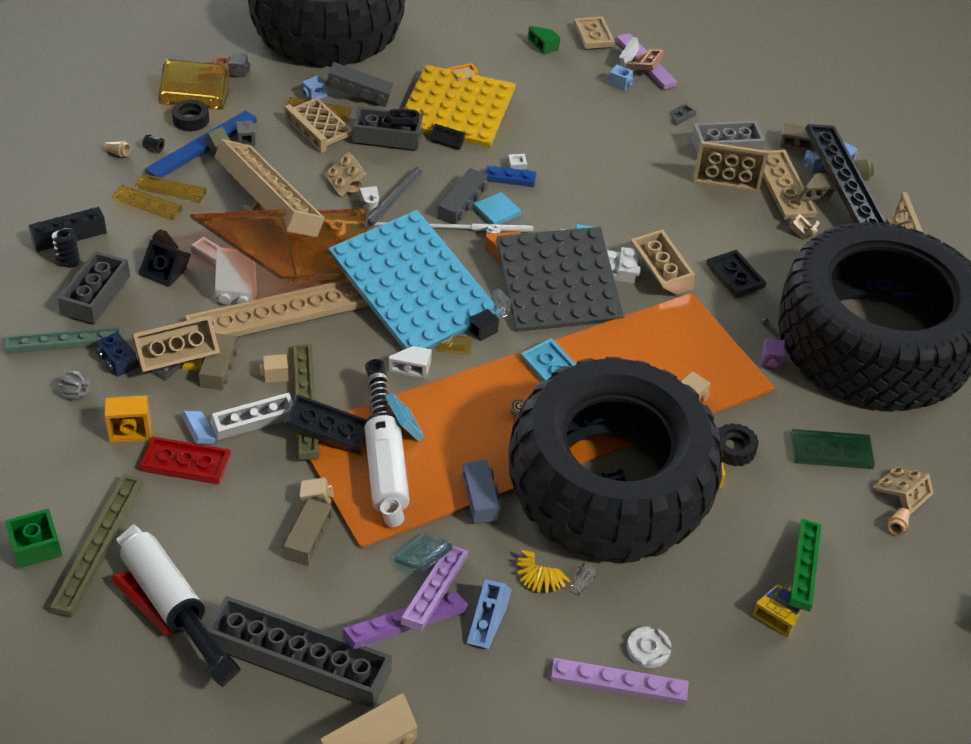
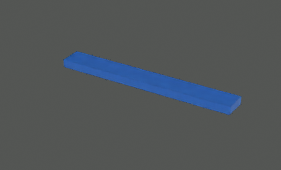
[145,110,257,180]

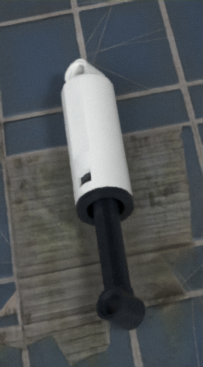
[117,524,241,687]

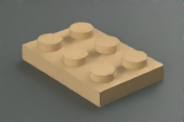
[574,16,615,49]

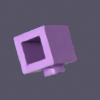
[762,338,787,369]

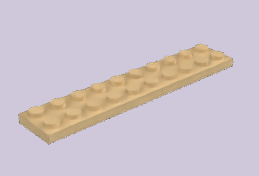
[185,279,369,337]

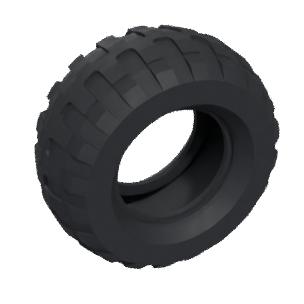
[248,0,405,66]
[508,357,723,562]

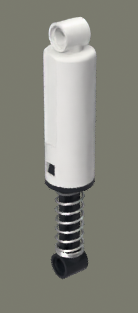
[364,359,410,527]

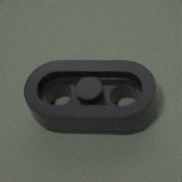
[387,109,420,125]

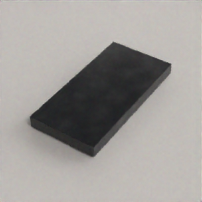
[283,394,367,455]

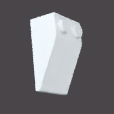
[215,247,257,305]

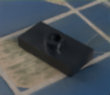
[430,124,466,149]

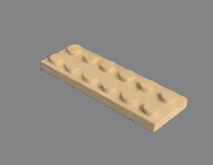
[763,149,817,220]

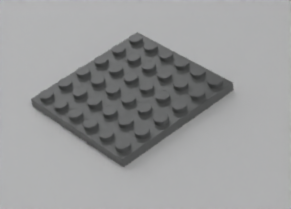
[496,227,624,332]

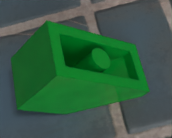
[528,26,560,54]

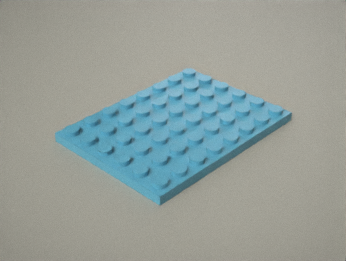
[328,210,501,350]

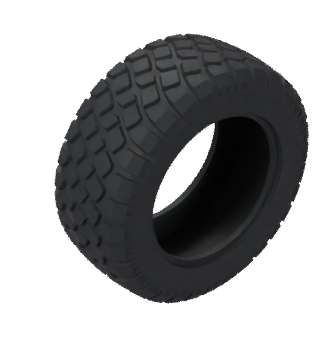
[778,222,971,410]

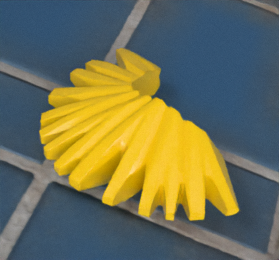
[517,550,570,593]

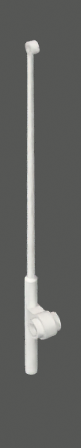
[325,220,533,234]

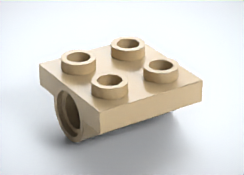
[324,152,366,197]

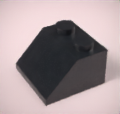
[138,239,191,286]

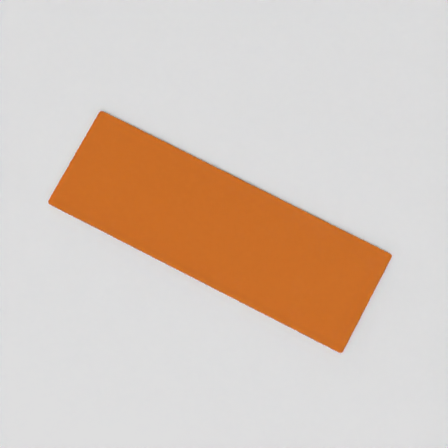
[294,293,774,548]

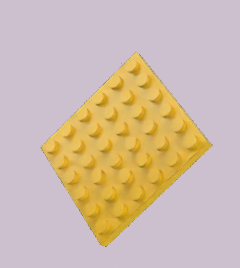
[404,65,516,148]

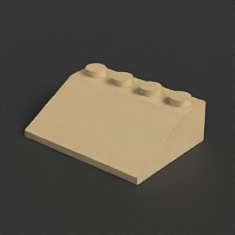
[693,141,769,192]

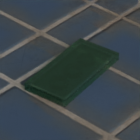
[791,429,875,469]

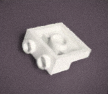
[607,247,642,283]

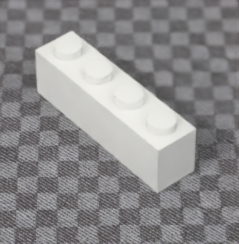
[210,393,293,440]

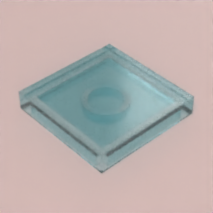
[393,533,453,573]

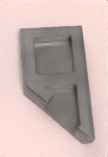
[674,103,697,126]

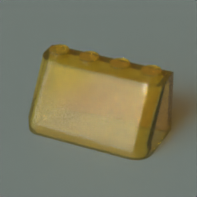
[158,59,229,110]

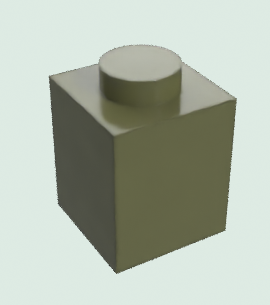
[204,127,230,155]

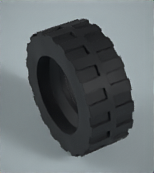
[172,99,209,132]
[718,423,759,466]

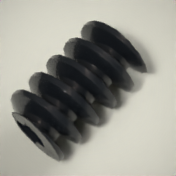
[52,228,80,268]

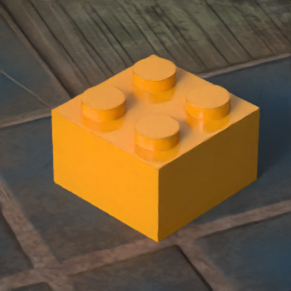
[105,396,152,443]

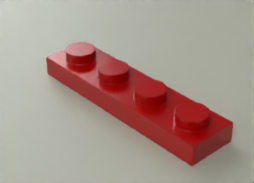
[112,571,176,636]

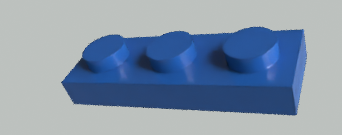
[485,166,536,187]

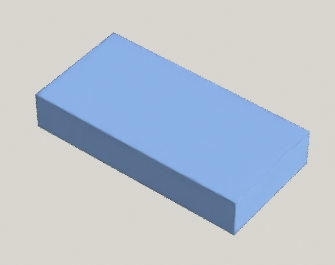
[182,411,216,444]

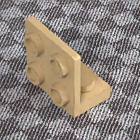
[873,467,934,515]

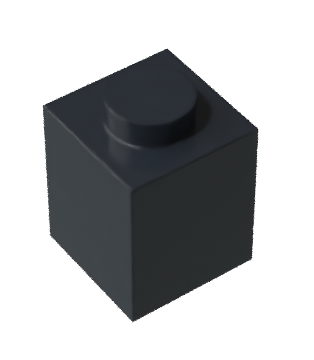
[469,308,499,341]

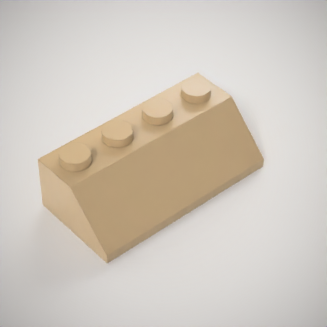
[631,229,695,295]
[131,315,220,372]
[320,693,418,744]

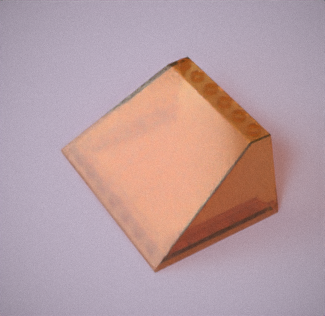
[190,208,369,283]

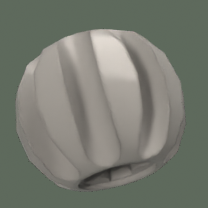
[59,370,90,400]

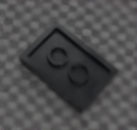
[706,249,766,297]

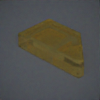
[436,335,472,355]

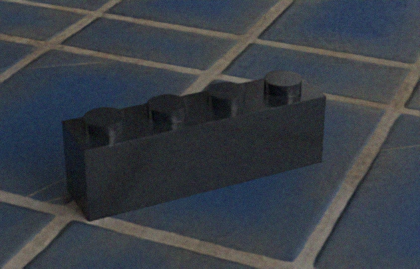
[28,206,107,252]

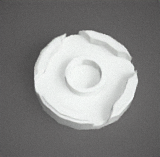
[627,626,671,668]

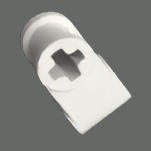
[359,186,379,216]

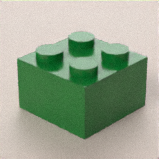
[5,508,62,569]

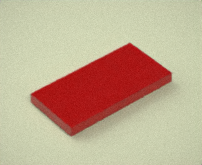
[139,436,231,485]

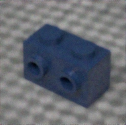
[96,332,138,377]

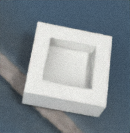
[508,154,527,170]

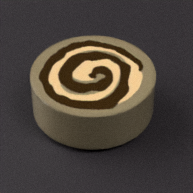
[510,399,526,417]

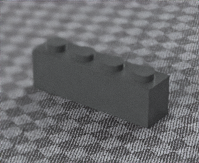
[325,62,393,107]
[437,168,489,224]

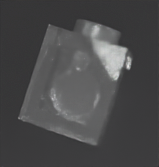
[491,288,511,319]

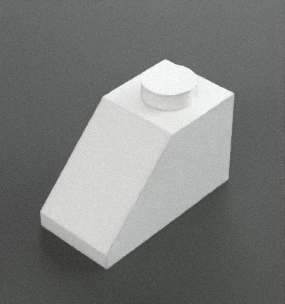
[389,346,432,379]

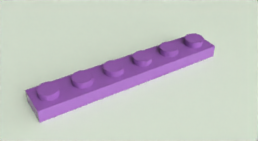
[342,592,468,649]

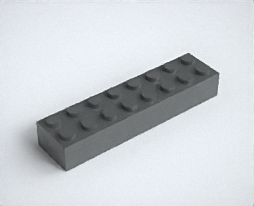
[206,596,392,708]

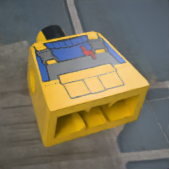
[752,585,801,638]

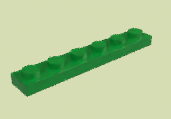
[789,518,822,612]

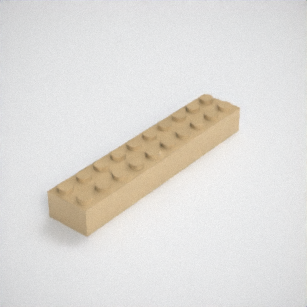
[215,139,325,238]

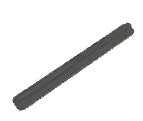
[366,167,422,227]

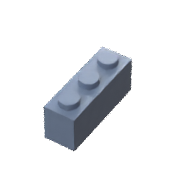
[462,460,502,524]

